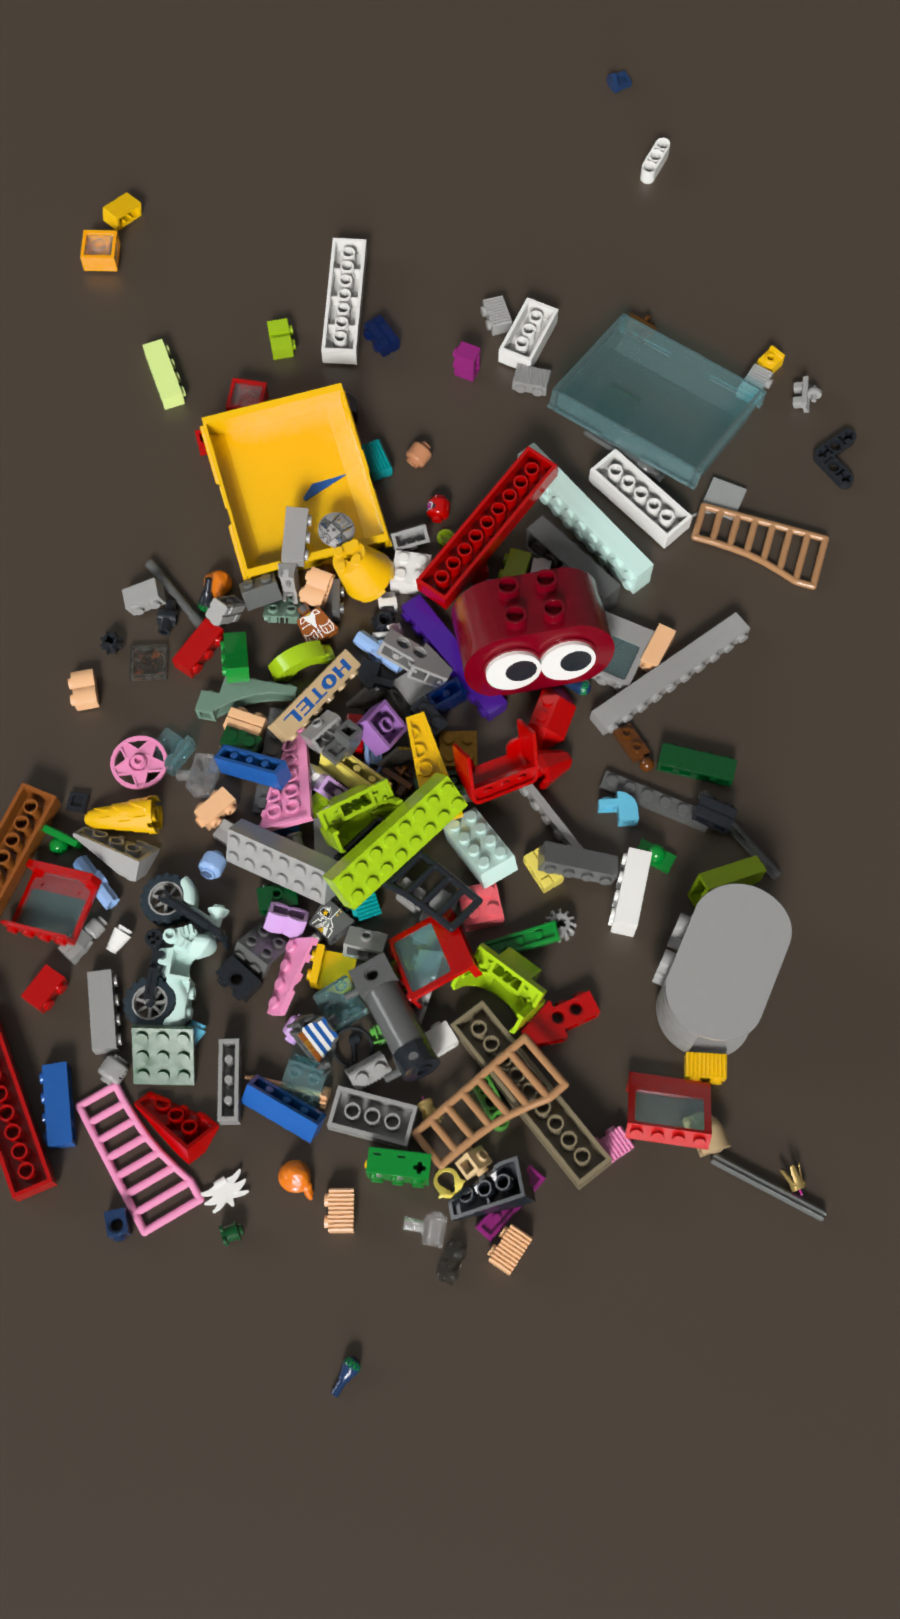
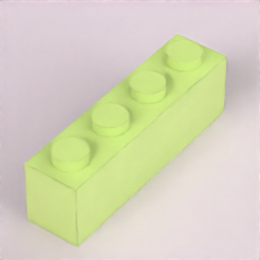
[142,339,186,410]

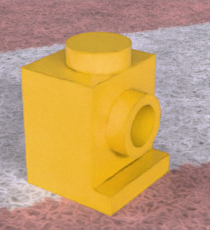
[757,345,785,373]

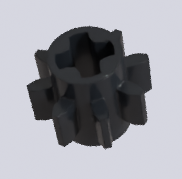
[100,632,124,655]

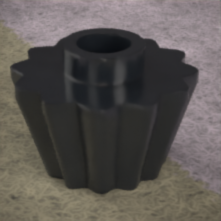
[371,609,396,632]

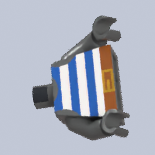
[287,1014,341,1075]

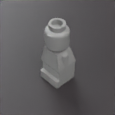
[58,916,107,965]

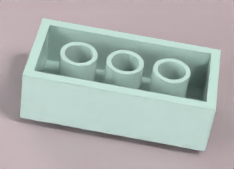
[443,807,518,889]

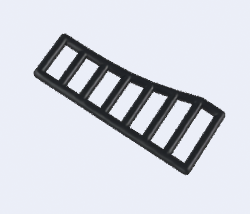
[334,815,483,932]

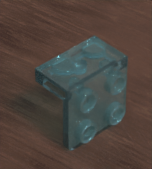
[313,975,369,1033]

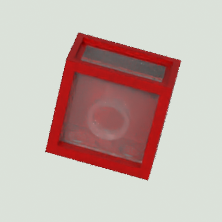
[226,378,269,411]

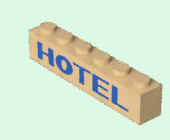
[267,649,361,744]

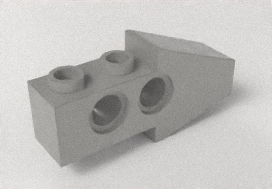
[377,629,453,691]

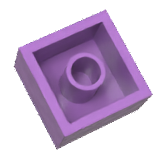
[356,699,407,757]

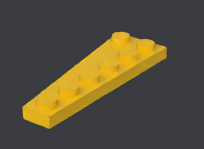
[406,712,463,821]

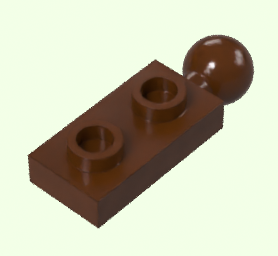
[613,723,654,772]

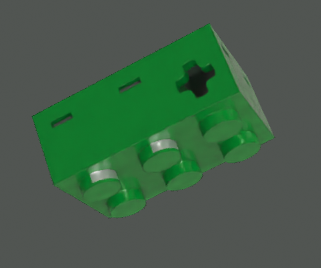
[364,1147,432,1188]

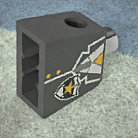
[309,900,355,947]

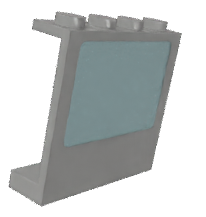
[592,611,655,692]

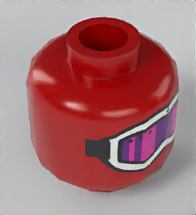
[426,495,451,523]

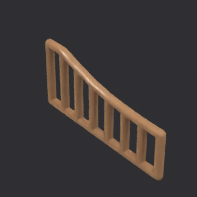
[691,502,829,590]
[411,1034,569,1170]

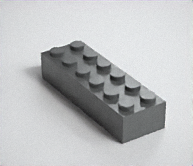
[525,515,621,611]

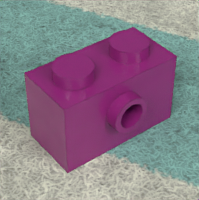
[453,341,481,382]

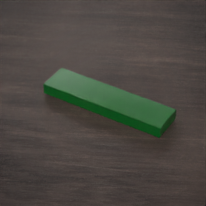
[480,920,561,954]

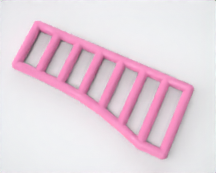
[75,1083,205,1236]

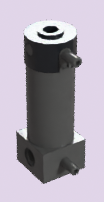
[344,952,440,1083]

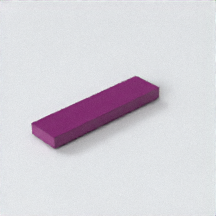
[475,1164,546,1242]

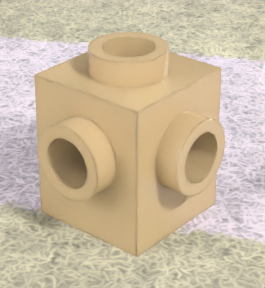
[455,1145,493,1180]

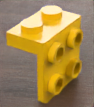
[307,944,357,994]

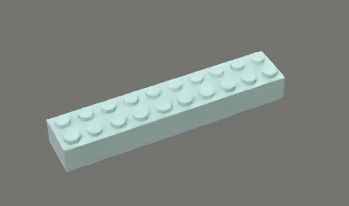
[517,443,654,594]

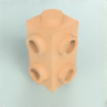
[194,786,238,831]

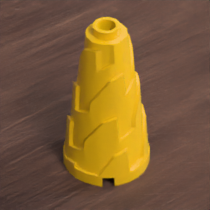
[84,795,163,834]

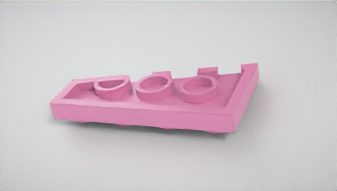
[267,937,319,1016]

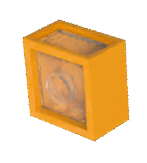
[80,230,121,271]

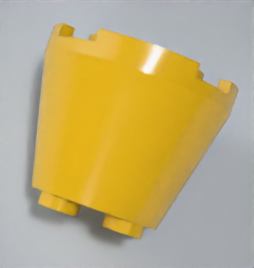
[333,539,395,603]

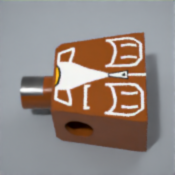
[297,603,339,644]

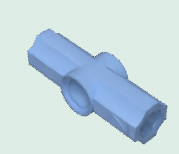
[353,630,403,674]
[72,855,120,910]

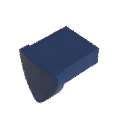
[606,70,632,93]

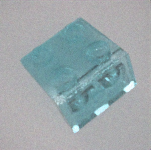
[153,728,196,777]
[280,1054,331,1108]

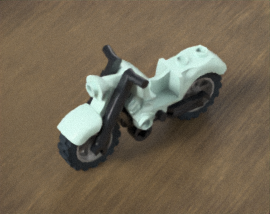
[123,873,231,1026]

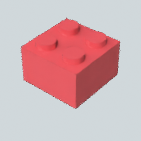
[457,883,504,932]

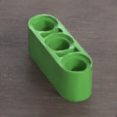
[473,1075,510,1132]

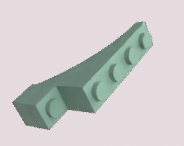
[195,676,299,722]

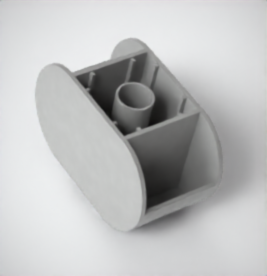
[652,884,792,1055]

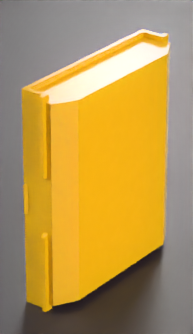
[200,383,392,581]

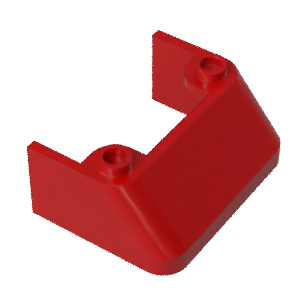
[452,719,540,804]

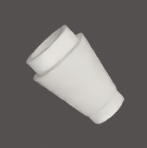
[106,924,132,954]

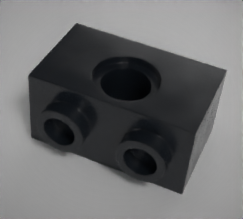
[215,955,263,1003]

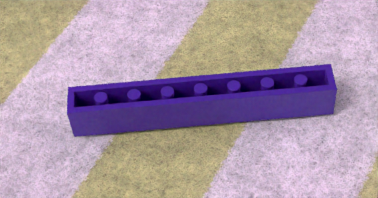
[401,594,507,721]

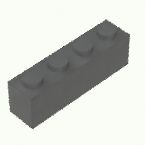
[538,841,618,885]

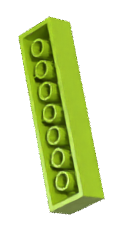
[322,772,468,910]

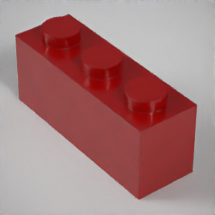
[172,618,224,678]

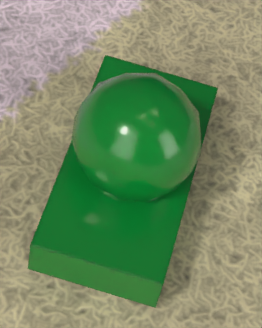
[42,824,83,855]
[637,839,677,874]

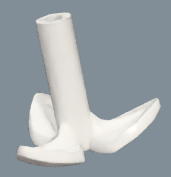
[372,622,403,639]

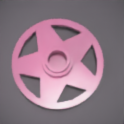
[110,736,168,790]

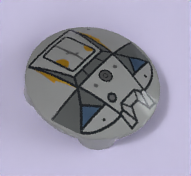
[318,512,355,549]

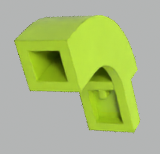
[268,640,336,682]

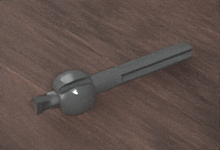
[584,425,666,483]

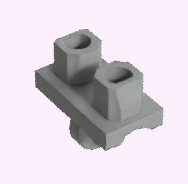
[793,376,822,413]

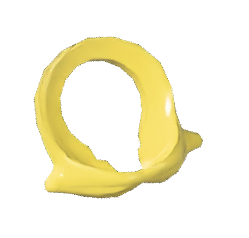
[433,1168,466,1199]

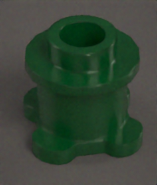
[219,1220,245,1246]

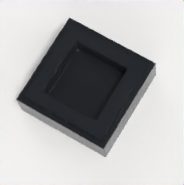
[66,791,90,814]

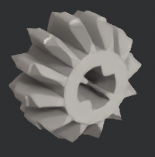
[543,909,577,943]

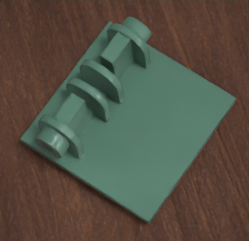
[263,594,302,624]

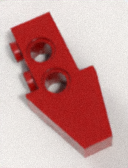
[520,990,600,1050]

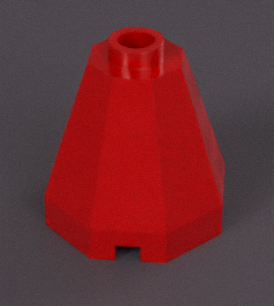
[533,749,572,791]

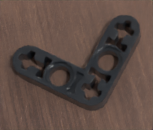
[813,429,857,489]

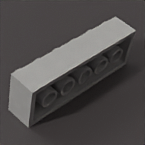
[226,819,338,905]

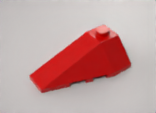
[134,1091,219,1165]

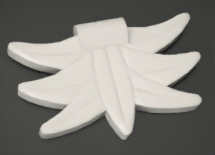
[200,1169,249,1213]

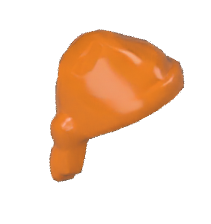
[204,570,233,598]
[278,1160,314,1200]

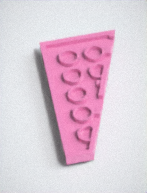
[258,727,314,832]

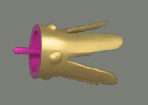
[417,1096,443,1128]
[780,1162,807,1196]

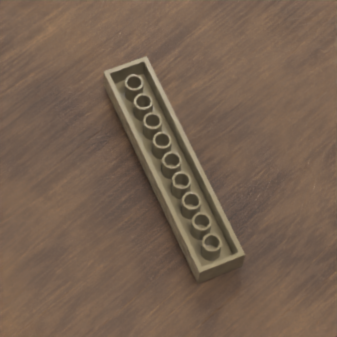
[450,1000,612,1190]

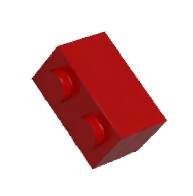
[21,964,69,1014]

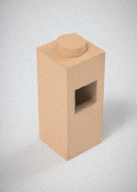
[639,623,676,673]

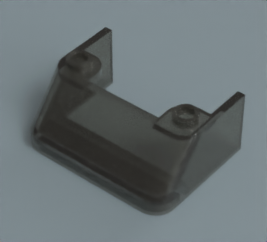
[345,687,413,768]

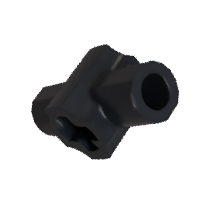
[157,599,179,636]

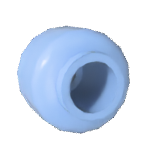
[198,850,227,880]

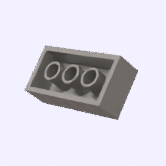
[327,1085,418,1150]

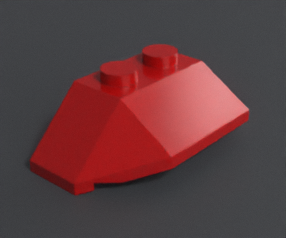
[528,686,576,750]

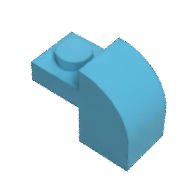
[597,791,639,827]

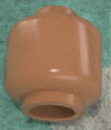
[406,441,432,468]

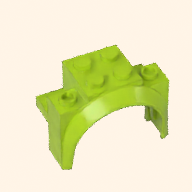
[316,778,403,853]
[451,943,547,1034]

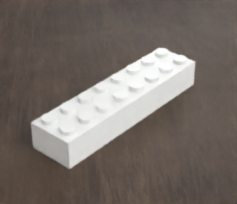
[321,238,367,365]

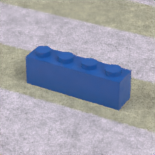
[214,744,292,790]
[39,1062,77,1150]
[240,1074,326,1143]

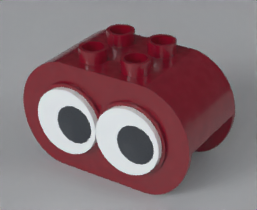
[451,567,615,696]

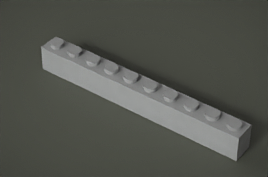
[590,612,750,736]

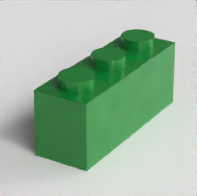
[220,632,250,683]

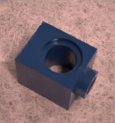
[104,1207,132,1242]

